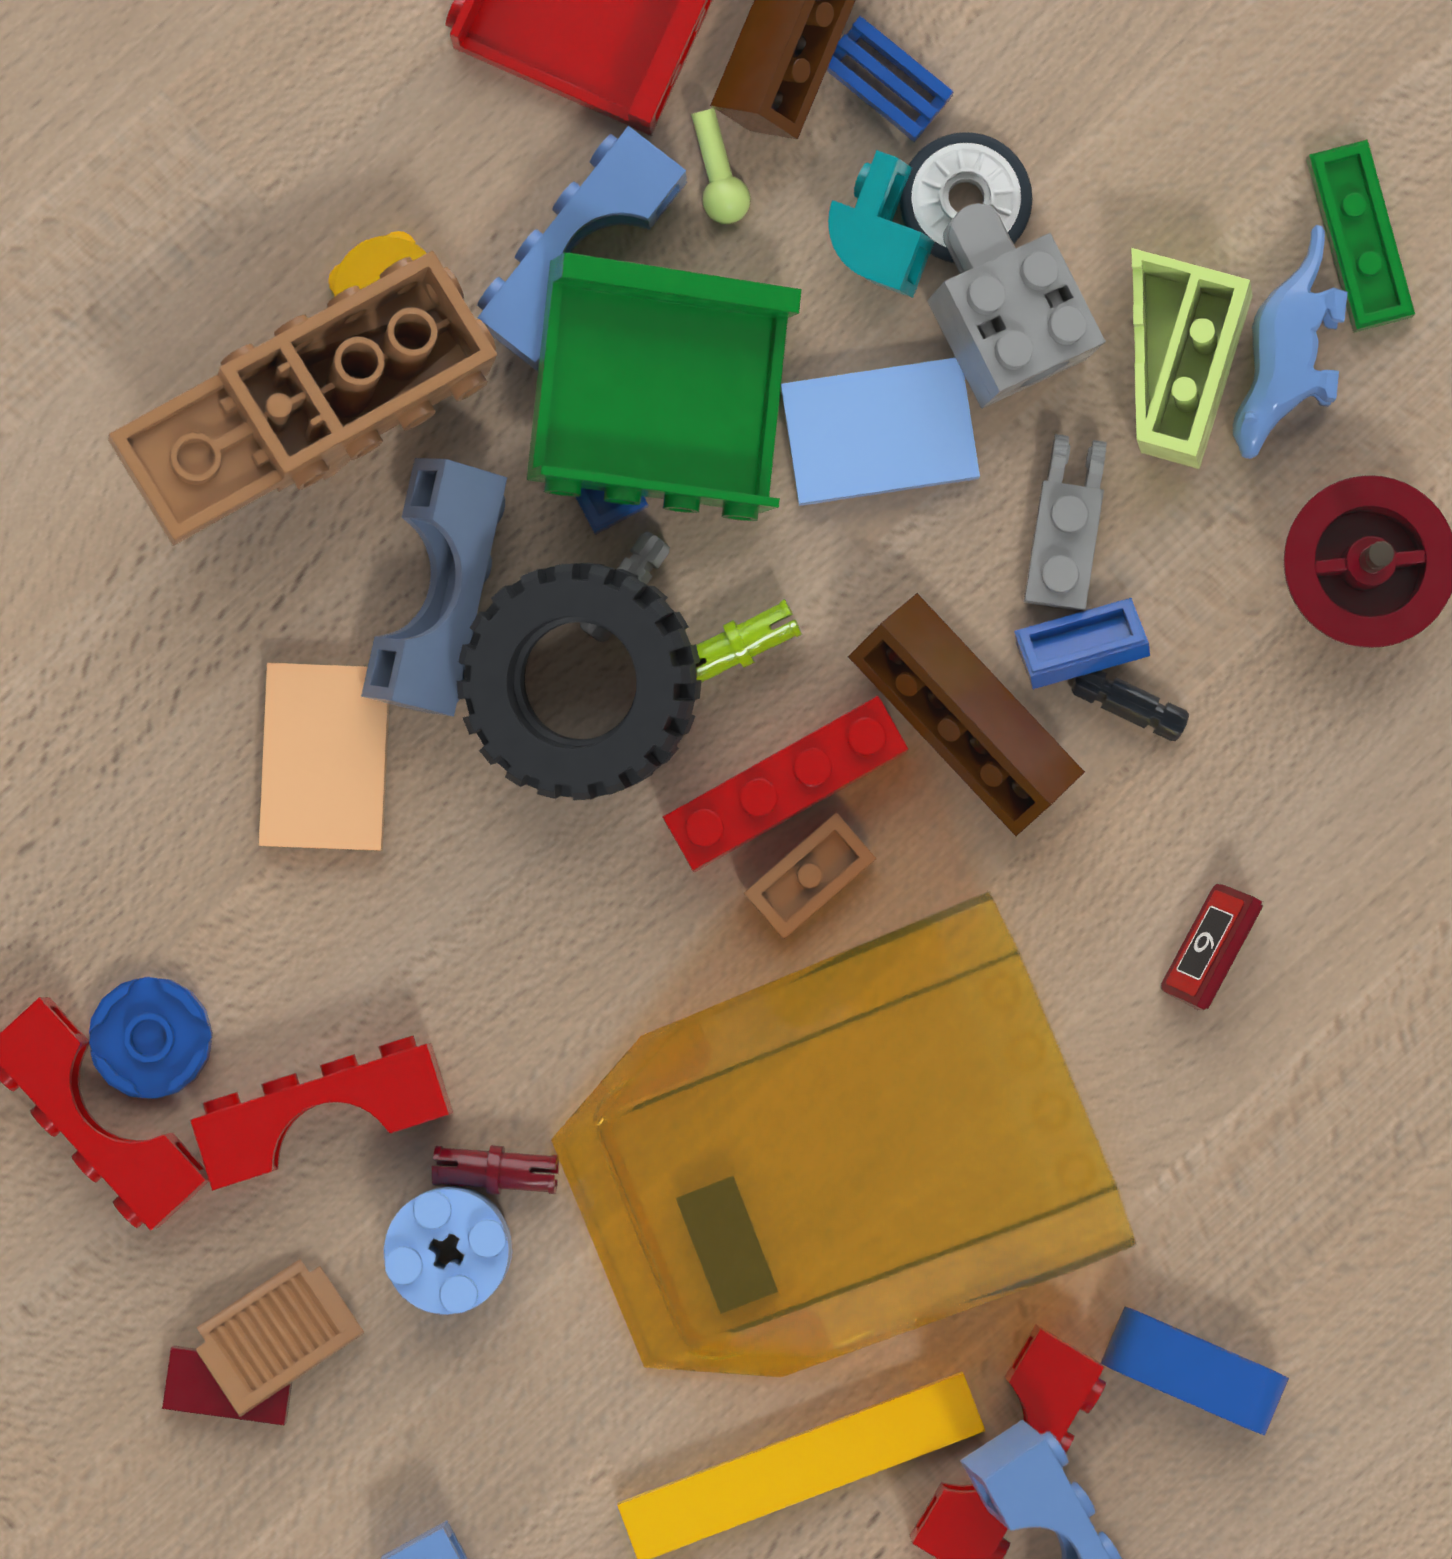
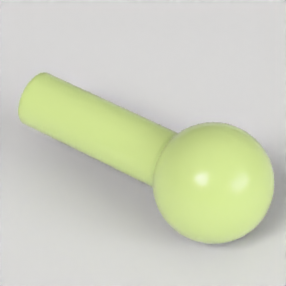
[691,108,751,224]

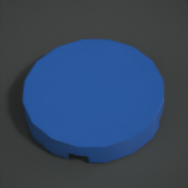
[89,977,213,1099]

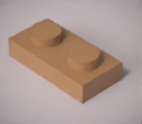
[744,813,877,939]

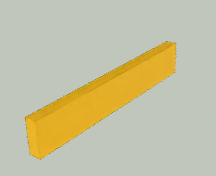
[617,1371,985,1559]

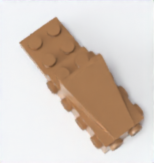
[108,250,497,546]

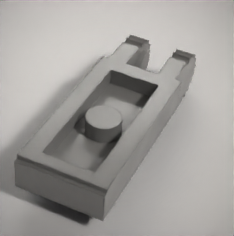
[1024,434,1107,611]

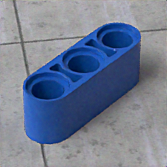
[1101,1306,1289,1436]

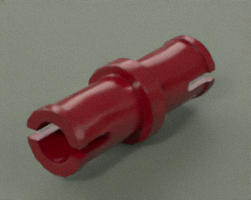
[432,1145,559,1195]

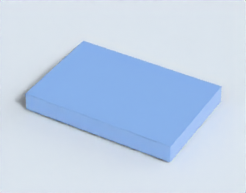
[781,358,980,506]

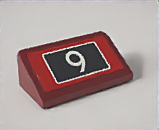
[1161,884,1263,1010]

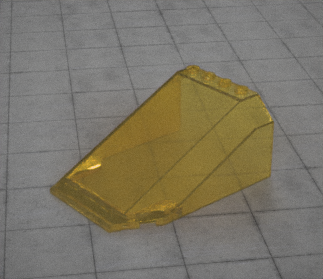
[551,892,1137,1378]

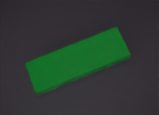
[1306,139,1415,333]

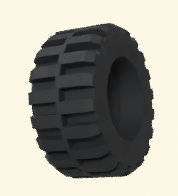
[457,563,701,801]

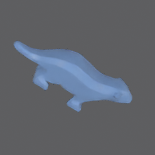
[1233,225,1348,459]

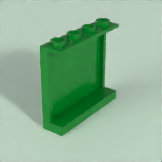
[526,252,802,521]

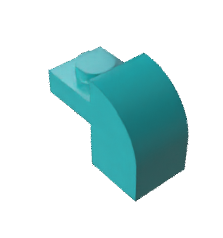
[828,150,935,298]

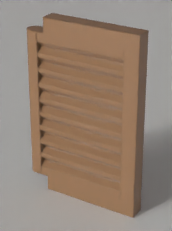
[196,1259,364,1417]

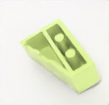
[1131,248,1253,469]

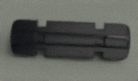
[1071,670,1189,741]

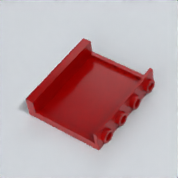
[445,0,713,136]

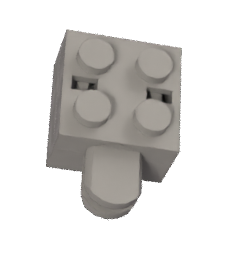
[927,203,1106,409]

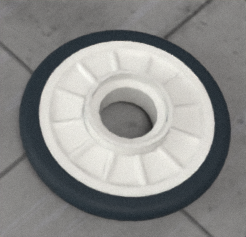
[899,132,1033,263]

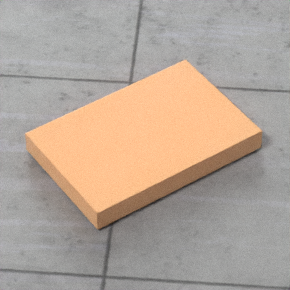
[259,663,389,851]

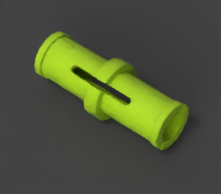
[696,599,802,683]

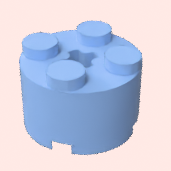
[384,1186,513,1314]

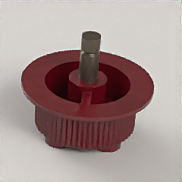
[1283,475,1452,648]

